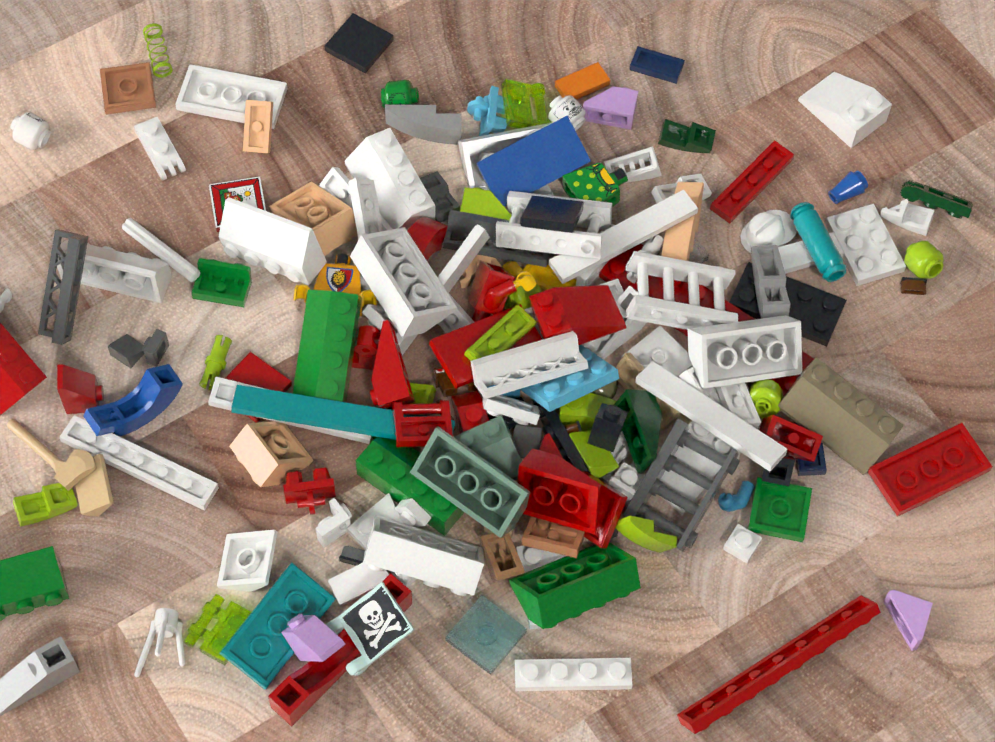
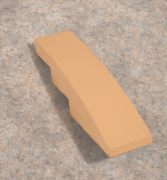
[661,182,704,261]

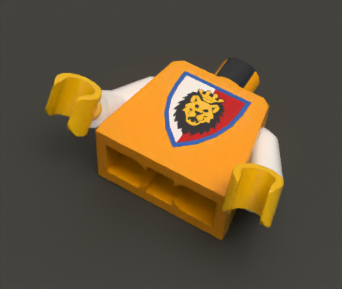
[293,254,377,317]

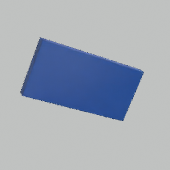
[476,115,591,207]

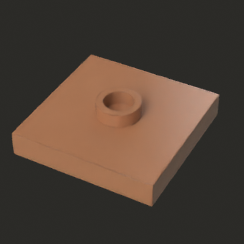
[100,62,156,115]

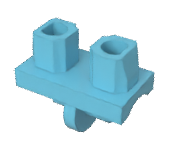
[467,86,509,136]

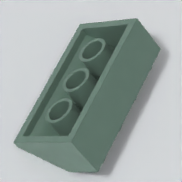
[410,427,530,538]

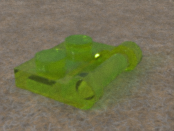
[501,79,550,129]

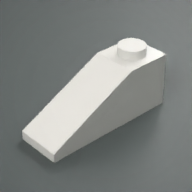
[581,286,647,360]

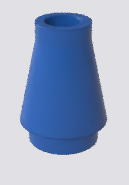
[828,170,868,204]

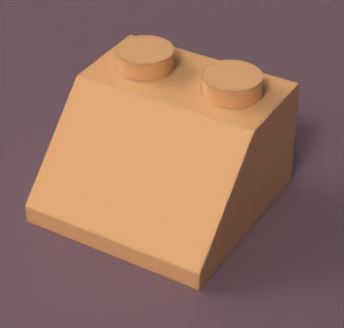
[229,421,314,487]

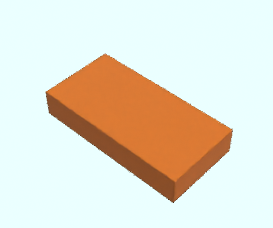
[555,62,611,100]

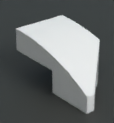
[881,199,935,236]

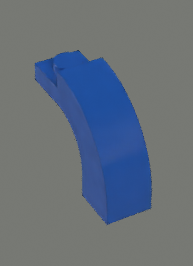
[83,364,183,437]

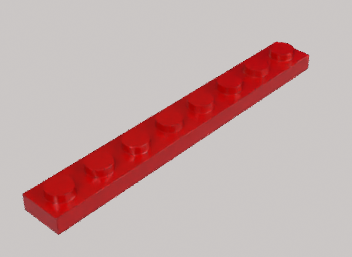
[677,595,881,734]

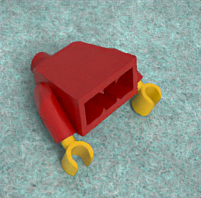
[468,260,537,322]

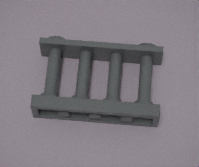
[622,418,740,552]

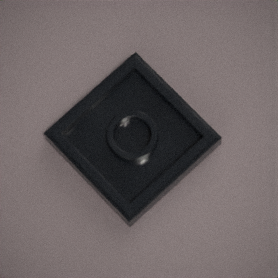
[324,13,394,74]
[521,195,584,233]

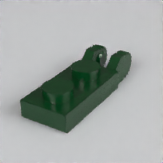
[900,180,973,219]

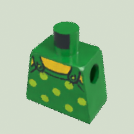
[562,163,628,207]

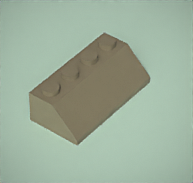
[778,357,904,475]

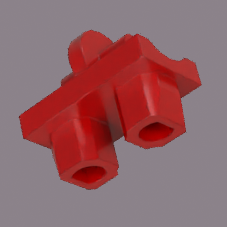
[283,467,336,515]

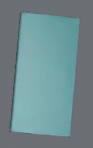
[219,563,336,690]

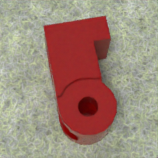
[352,325,381,370]

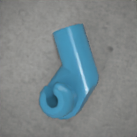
[718,481,755,512]

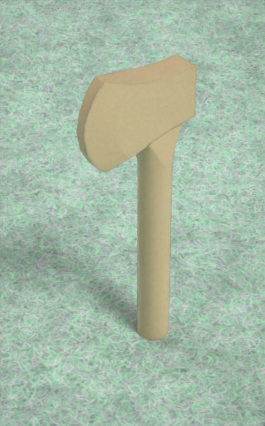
[7,419,96,491]

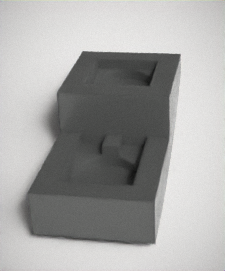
[420,171,461,223]

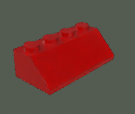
[0,323,47,415]

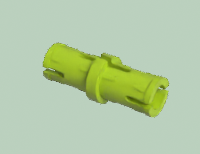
[199,335,232,391]

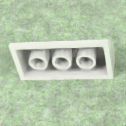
[458,122,553,190]
[345,128,435,231]
[219,197,327,285]
[350,227,457,338]
[57,240,172,303]
[688,315,802,389]
[363,515,484,596]

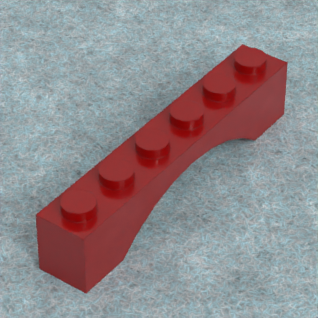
[268,573,412,727]

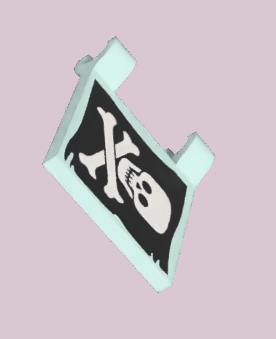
[325,582,415,676]

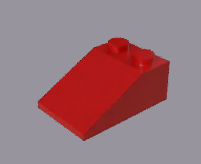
[529,285,627,345]
[518,448,601,534]

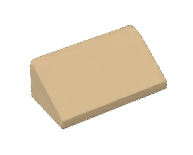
[75,454,114,517]

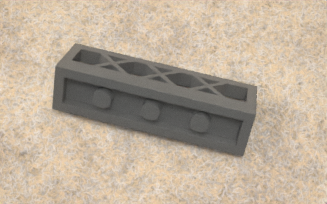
[443,210,549,267]
[38,229,89,345]

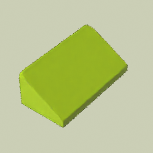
[569,431,619,478]

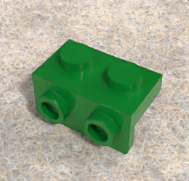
[191,258,252,308]

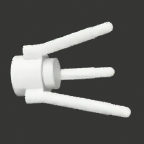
[134,608,185,677]

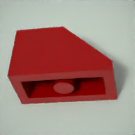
[57,364,104,414]
[451,391,489,434]
[759,415,823,462]

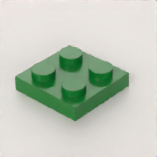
[748,477,812,543]

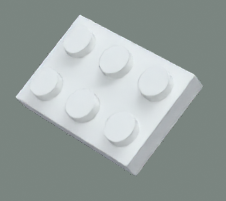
[825,204,906,286]

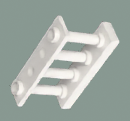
[496,191,612,259]
[626,251,738,330]

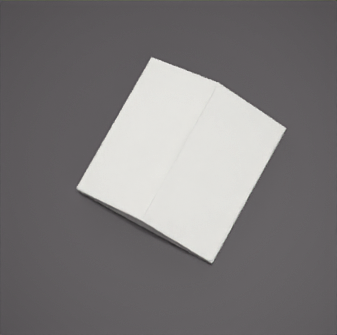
[217,530,278,592]

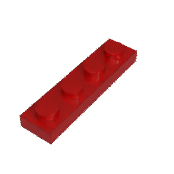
[710,140,795,224]

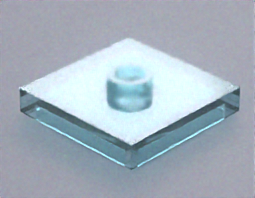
[445,595,527,675]

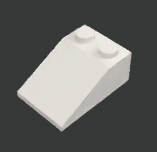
[798,72,892,148]
[645,421,741,516]

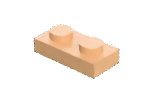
[243,100,273,153]

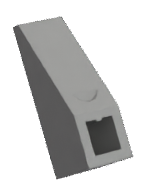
[0,637,80,716]

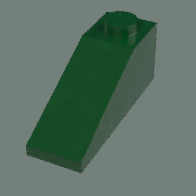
[614,389,662,474]

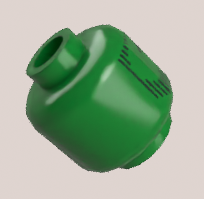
[381,80,419,108]

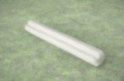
[122,218,200,282]

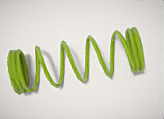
[143,23,173,78]

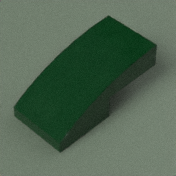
[658,119,716,153]

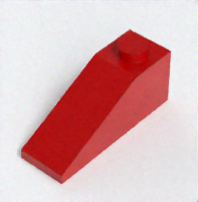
[370,320,415,410]

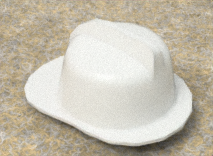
[740,210,797,253]

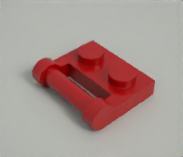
[393,400,453,447]

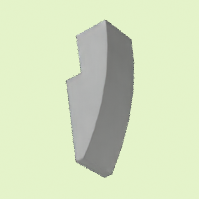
[385,105,461,145]
[751,245,790,319]

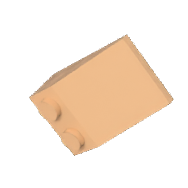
[269,181,358,256]

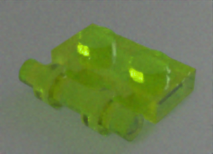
[183,594,251,666]

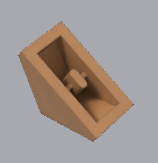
[480,533,525,581]

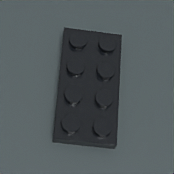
[729,262,847,347]

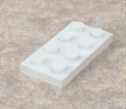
[175,64,287,129]

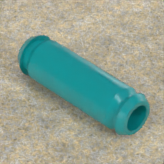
[790,202,847,282]

